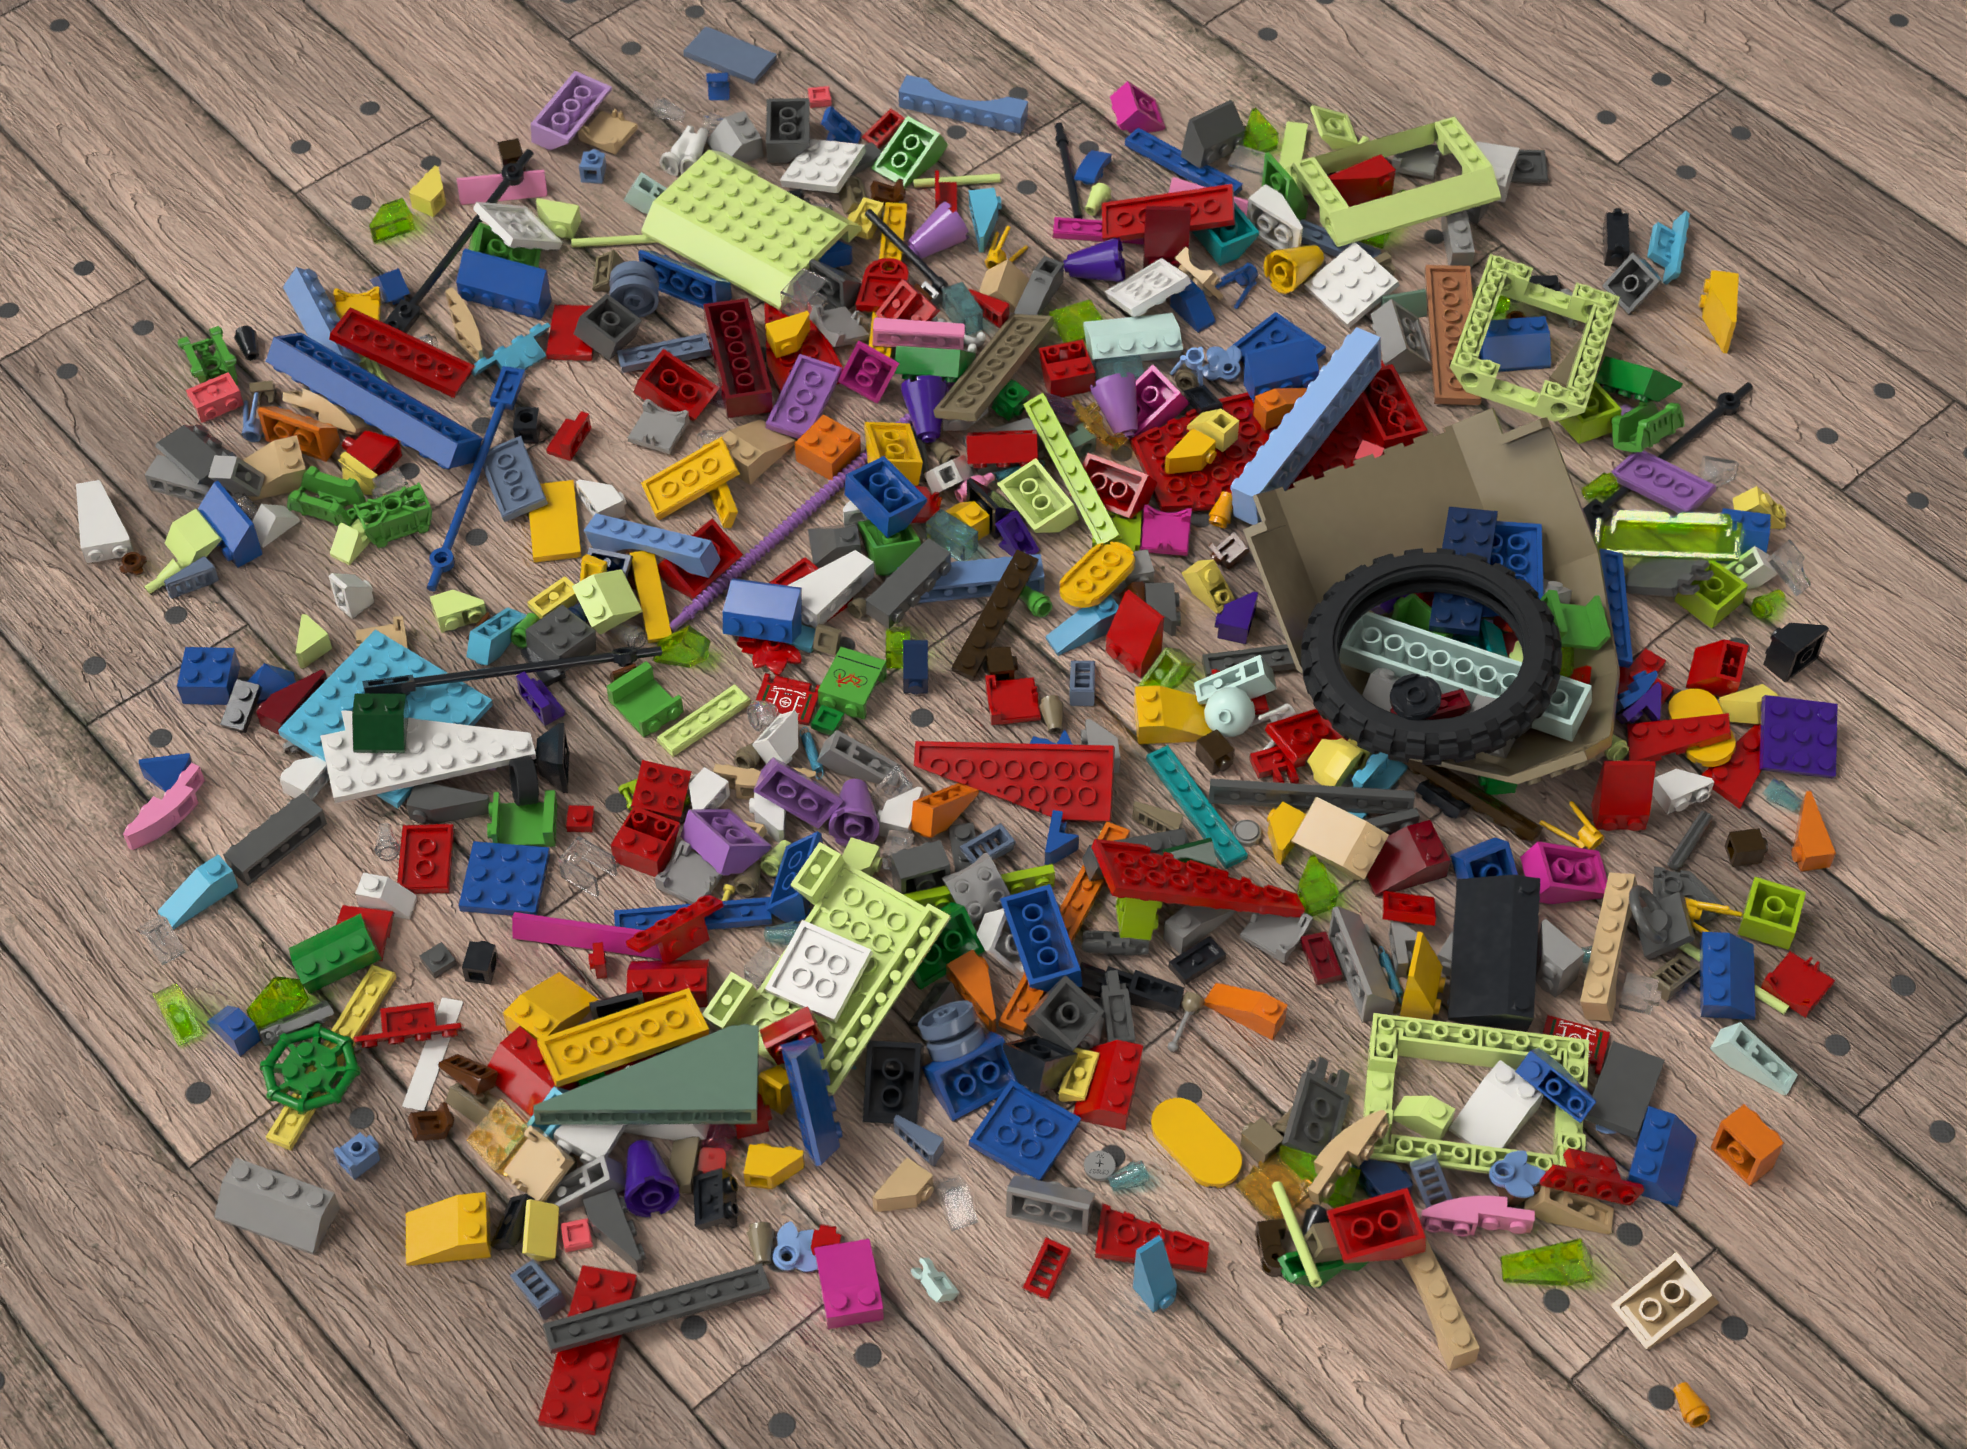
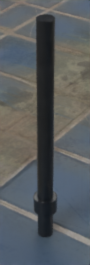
[1055,123,1083,219]
[865,209,958,302]

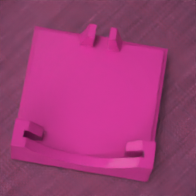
[1140,505,1192,556]

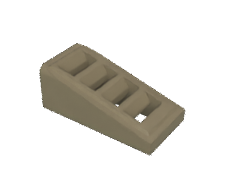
[1132,801,1183,833]
[1646,952,1700,1002]

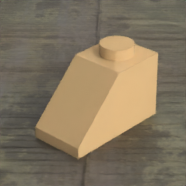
[873,1157,934,1212]

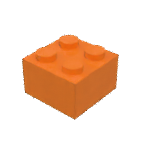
[795,414,861,480]
[1710,1104,1784,1186]

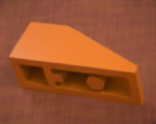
[1253,388,1307,430]
[910,783,979,838]
[1791,791,1836,872]
[947,949,996,1033]
[1204,983,1288,1041]

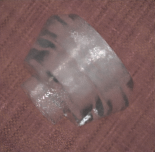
[747,700,779,733]

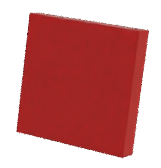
[1382,891,1436,926]

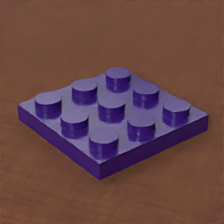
[1759,695,1838,779]

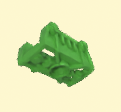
[177,326,238,385]
[1612,400,1684,452]
[287,466,366,526]
[353,482,432,548]

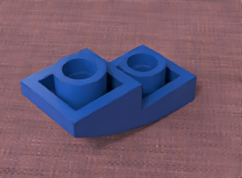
[1075,150,1112,185]
[1615,670,1658,714]

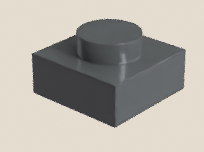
[419,942,457,979]

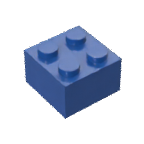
[177,647,240,705]

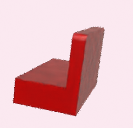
[935,170,957,213]
[546,411,591,461]

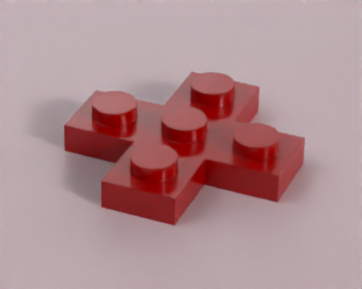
[1617,648,1674,710]

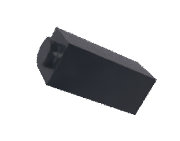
[1603,208,1630,267]

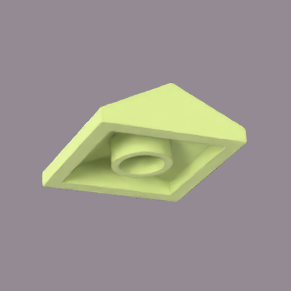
[1310,105,1358,150]
[165,509,222,567]

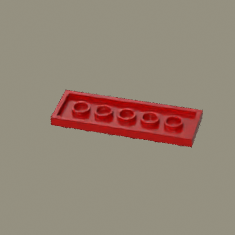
[1102,184,1235,242]
[329,307,475,398]
[538,1265,638,1436]

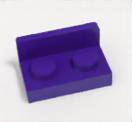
[516,671,565,726]

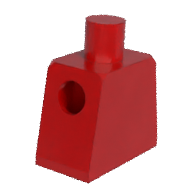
[342,431,403,481]

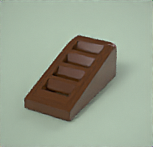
[438,1054,498,1096]

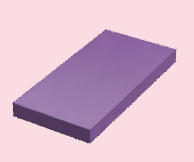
[765,354,842,439]
[1610,451,1716,517]

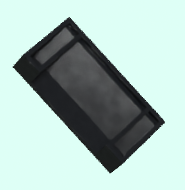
[1447,874,1540,1032]

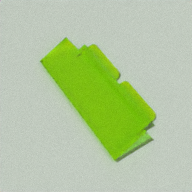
[1594,510,1745,562]

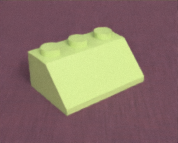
[997,458,1079,533]

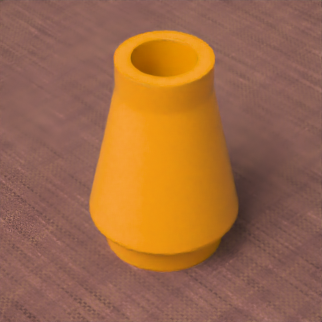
[1208,491,1233,529]
[1673,1382,1710,1428]

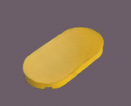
[1059,542,1135,608]
[1668,689,1736,767]
[1151,1098,1242,1188]

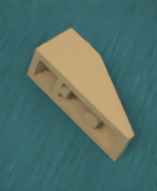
[1524,1183,1614,1234]

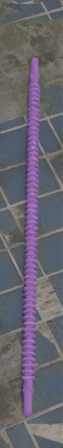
[669,382,955,633]

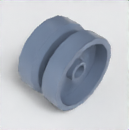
[609,261,659,318]
[918,1001,986,1062]

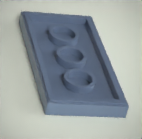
[683,26,777,85]
[483,436,548,522]

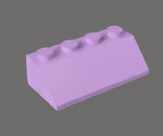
[531,71,612,150]

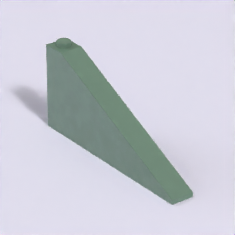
[533,1024,759,1125]

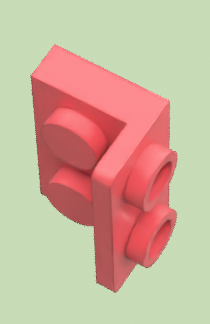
[186,372,243,423]

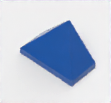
[247,663,296,704]
[139,753,193,792]

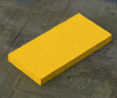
[641,437,740,520]
[529,480,582,563]

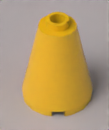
[1263,245,1324,294]

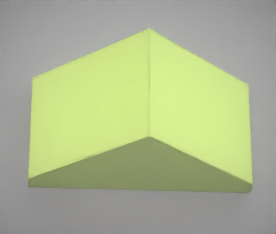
[296,614,332,668]

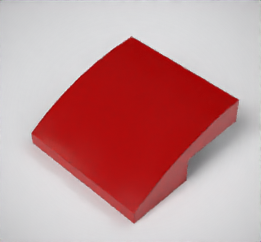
[875,279,940,321]
[336,905,394,962]

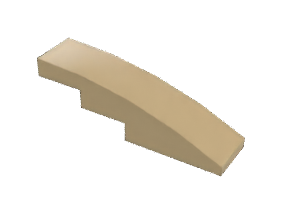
[445,287,484,362]

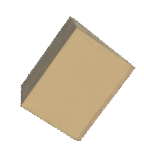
[976,259,1029,313]

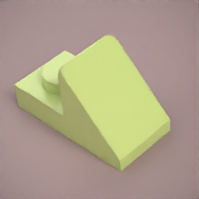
[330,518,371,565]

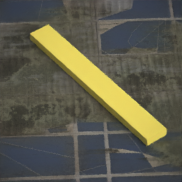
[266,964,396,1150]

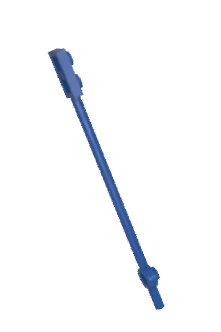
[427,366,526,592]

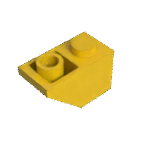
[744,1143,805,1189]

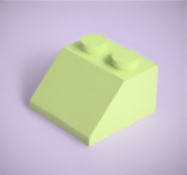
[572,569,643,635]

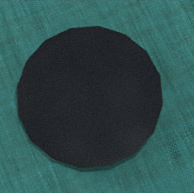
[1390,674,1442,720]

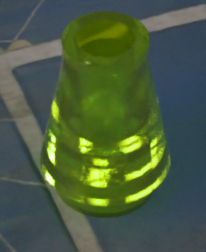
[1581,472,1618,500]
[1751,589,1785,619]

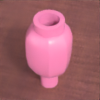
[954,472,995,502]

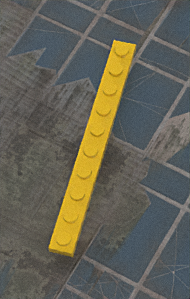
[869,203,907,358]

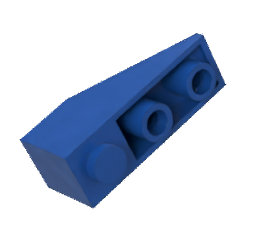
[1515,1048,1597,1123]

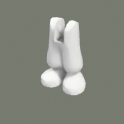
[659,125,709,176]

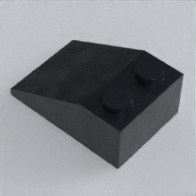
[862,1041,924,1124]

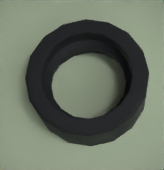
[509,757,539,806]

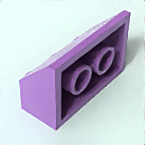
[753,757,843,829]
[680,809,771,876]

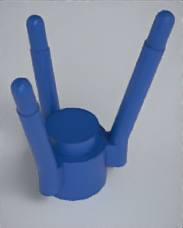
[1215,263,1258,309]

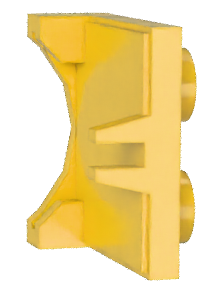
[334,287,382,321]

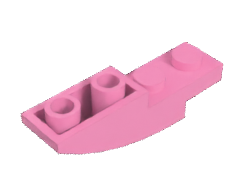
[123,763,205,850]
[1420,1196,1535,1236]

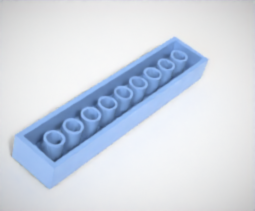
[1230,327,1381,525]

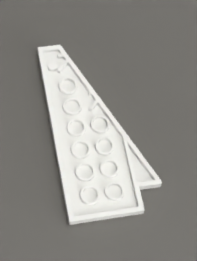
[320,710,536,803]

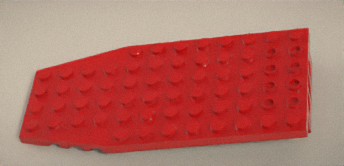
[1131,360,1428,512]

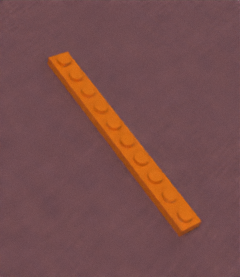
[999,821,1130,1036]

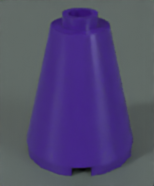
[1064,237,1126,282]
[901,375,947,443]
[624,1140,680,1217]

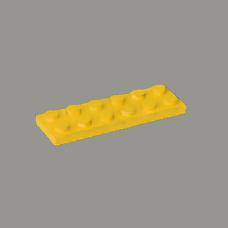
[537,988,709,1087]

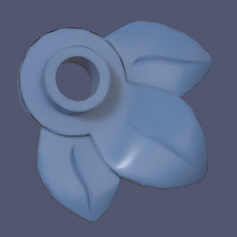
[1202,345,1242,382]
[1489,1151,1546,1198]

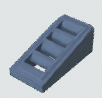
[164,556,219,599]
[1070,661,1095,706]
[959,823,1016,864]
[893,1115,944,1166]
[1410,1153,1453,1208]
[510,1259,566,1320]

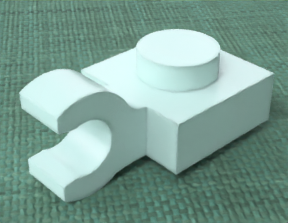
[911,1257,959,1302]

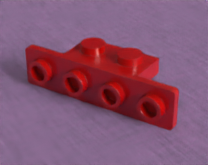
[626,895,724,964]
[354,1002,464,1048]
[1539,1148,1645,1206]

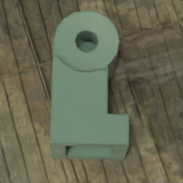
[1067,422,1096,459]

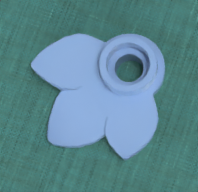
[773,1221,817,1272]

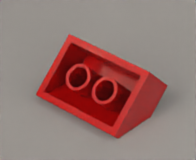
[966,430,1038,468]
[1069,453,1157,519]
[657,518,743,599]
[626,959,710,1007]
[488,1026,578,1117]
[1073,1040,1144,1130]

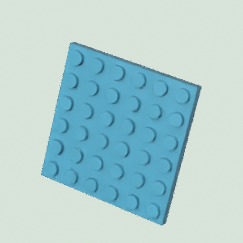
[278,629,493,808]

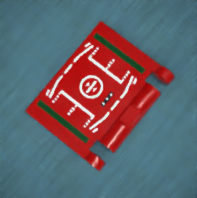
[752,673,820,726]
[1543,1015,1610,1075]

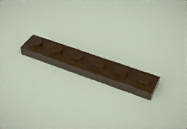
[951,549,1039,681]
[1402,759,1543,842]

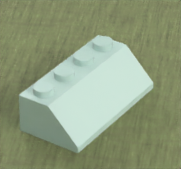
[1083,313,1183,366]

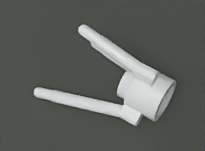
[1250,704,1296,750]

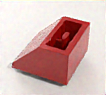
[1039,340,1095,400]
[1686,639,1749,697]
[610,806,680,877]
[760,1006,826,1065]

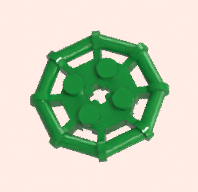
[259,1023,361,1114]

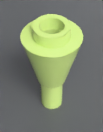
[144,559,185,594]

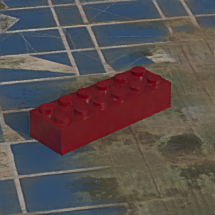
[703,298,773,419]

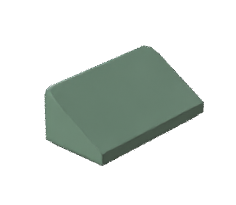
[1381,289,1427,318]

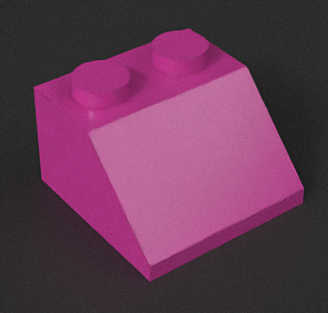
[1110,81,1165,133]

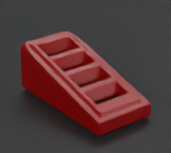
[862,108,905,149]
[967,289,1010,328]
[1023,1237,1072,1300]

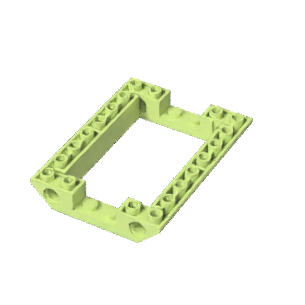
[1285,117,1501,247]
[1450,254,1620,422]
[1363,1013,1589,1176]

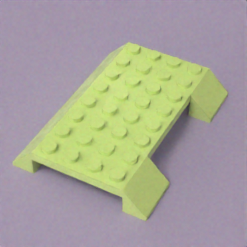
[641,150,862,310]
[702,842,951,1095]

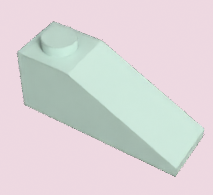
[623,172,667,214]
[1194,655,1277,705]
[1710,1022,1798,1096]

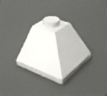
[977,909,1025,981]

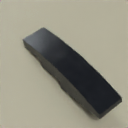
[1079,962,1185,1012]

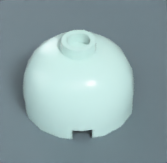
[1204,687,1255,737]

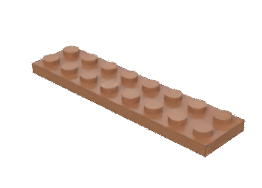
[1424,265,1481,405]

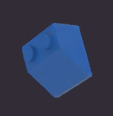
[1715,508,1771,564]
[1450,837,1518,879]

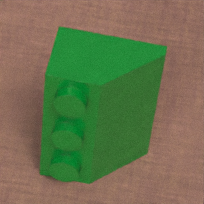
[894,346,976,383]
[1595,356,1683,403]
[911,902,985,990]
[288,913,382,994]

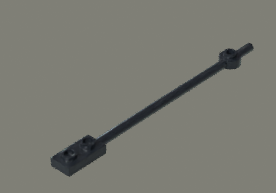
[384,149,534,333]
[1583,382,1753,534]
[362,646,662,695]

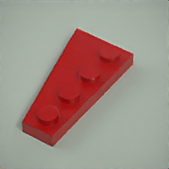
[1627,713,1731,761]
[1701,723,1762,809]
[1095,1203,1210,1273]

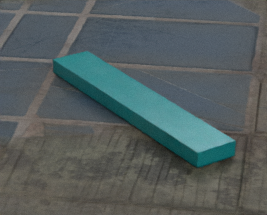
[1146,745,1248,869]

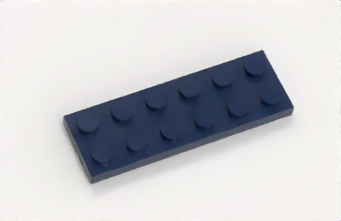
[1429,507,1498,636]

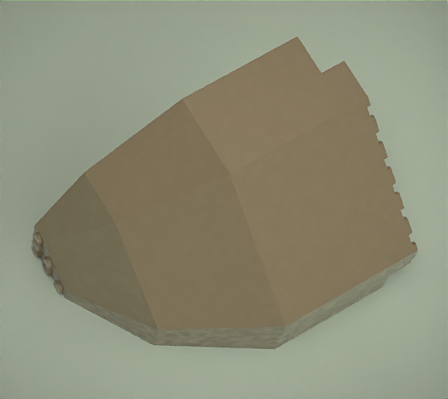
[1243,408,1620,786]

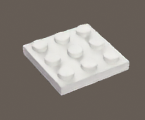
[780,139,866,193]
[473,202,563,251]
[1304,242,1400,328]
[1105,258,1191,317]
[765,920,873,1023]

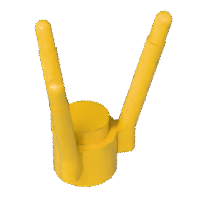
[984,226,1028,269]
[1539,801,1605,850]
[1684,897,1743,933]

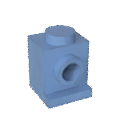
[579,149,607,184]
[333,1132,381,1180]

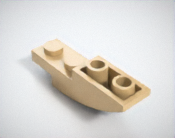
[282,388,370,435]
[713,764,817,800]
[1308,1110,1389,1206]

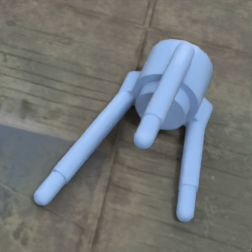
[1170,347,1205,386]

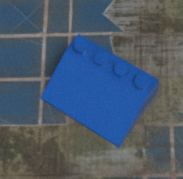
[1482,521,1543,617]
[780,1037,843,1166]

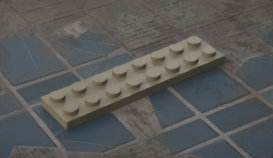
[933,314,1054,422]

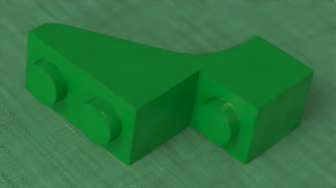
[1278,1251,1369,1288]

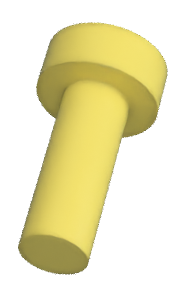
[722,884,735,901]

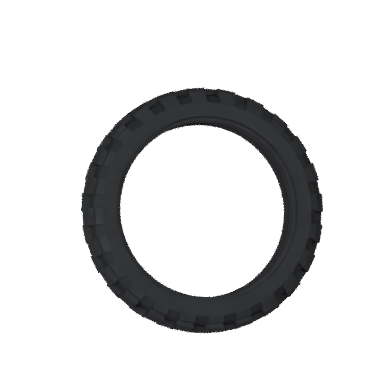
[1301,548,1562,765]

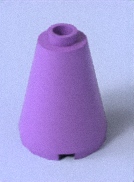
[908,202,969,259]
[1090,373,1138,440]
[828,779,880,847]

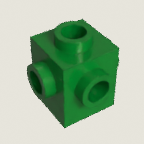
[991,379,1030,421]

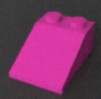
[837,340,899,404]
[1129,365,1190,441]
[1520,841,1607,904]
[814,1239,884,1329]

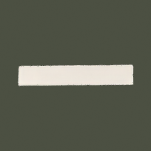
[402,998,463,1111]

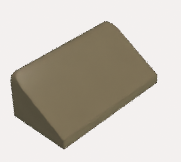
[838,175,867,214]
[592,250,623,292]
[446,1083,507,1130]
[668,1137,701,1194]

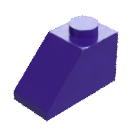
[1215,592,1258,644]

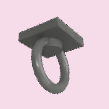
[1629,885,1695,960]

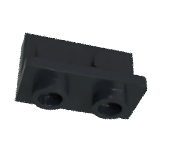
[693,1168,739,1230]

